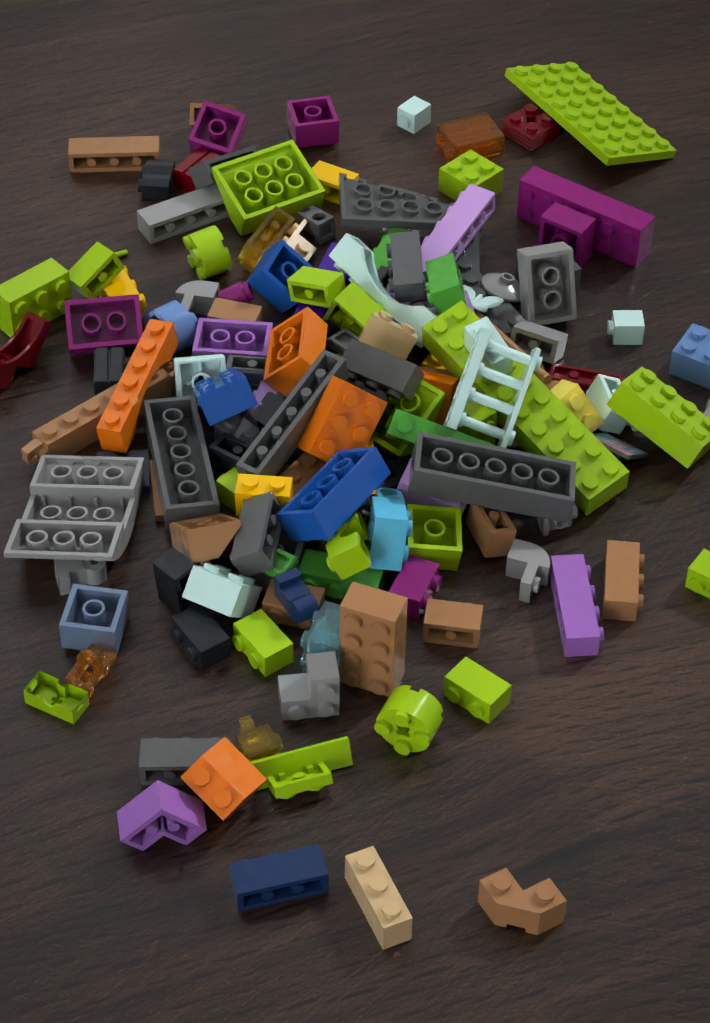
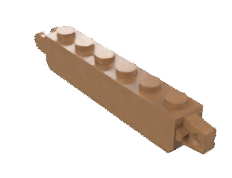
[21,361,176,465]

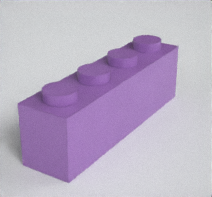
[549,554,604,657]

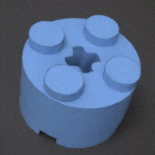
[142,300,198,355]

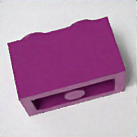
[389,555,442,620]

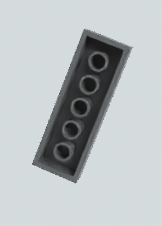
[143,395,220,532]
[408,432,576,523]

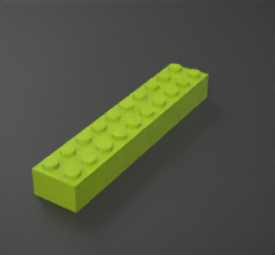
[422,300,630,516]

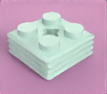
[173,354,226,408]

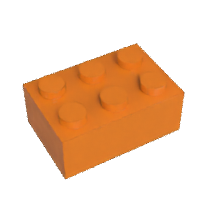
[263,307,328,397]
[297,375,388,462]

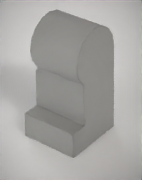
[54,559,107,595]

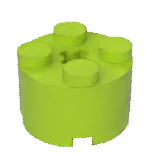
[182,225,232,280]
[374,685,443,755]

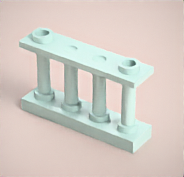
[443,327,542,448]

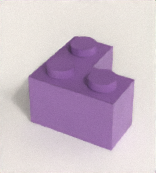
[117,780,207,851]

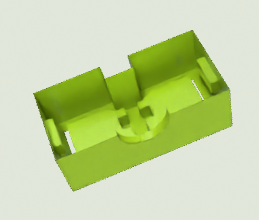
[23,671,90,724]

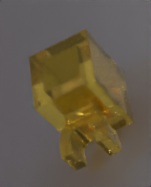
[236,715,283,761]

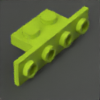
[250,736,353,799]

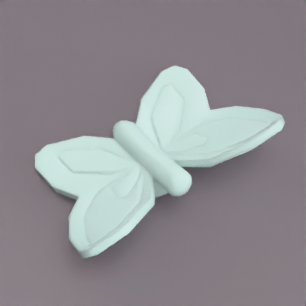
[463,285,504,312]

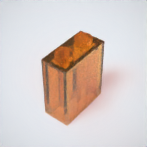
[435,112,505,161]

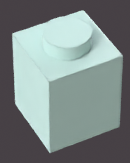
[397,96,431,134]
[607,310,645,345]

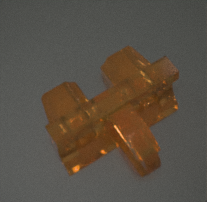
[64,644,117,698]

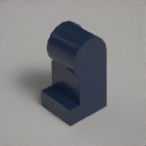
[274,567,320,624]

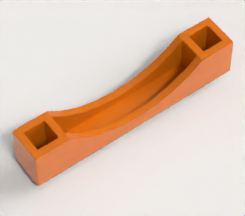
[96,319,178,453]

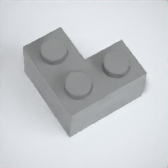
[278,651,340,721]

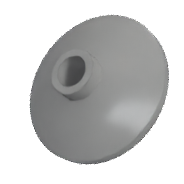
[481,273,520,302]

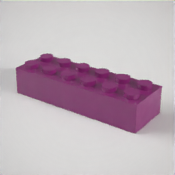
[517,166,655,268]

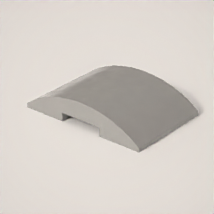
[3,455,145,561]

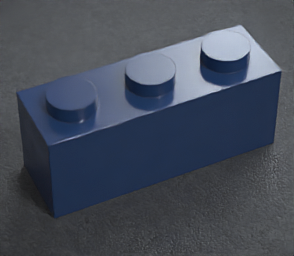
[229,844,329,912]

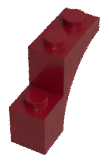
[0,312,51,389]

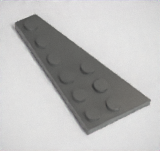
[338,172,482,232]

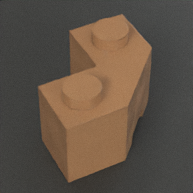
[478,868,567,935]

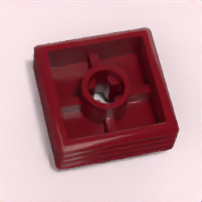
[500,103,561,151]

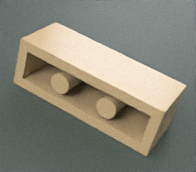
[345,846,413,950]

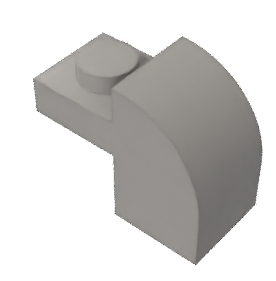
[175,280,220,315]
[505,539,550,603]

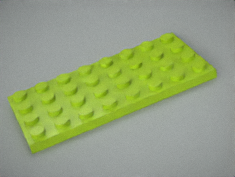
[504,62,677,166]

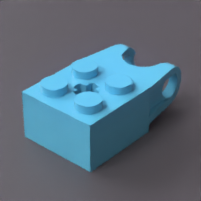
[365,488,413,571]

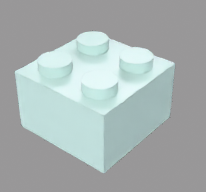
[182,563,262,618]

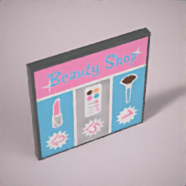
[593,432,649,461]

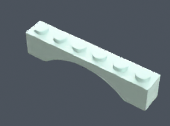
[329,233,439,348]

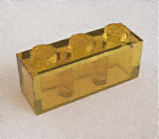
[236,206,295,273]

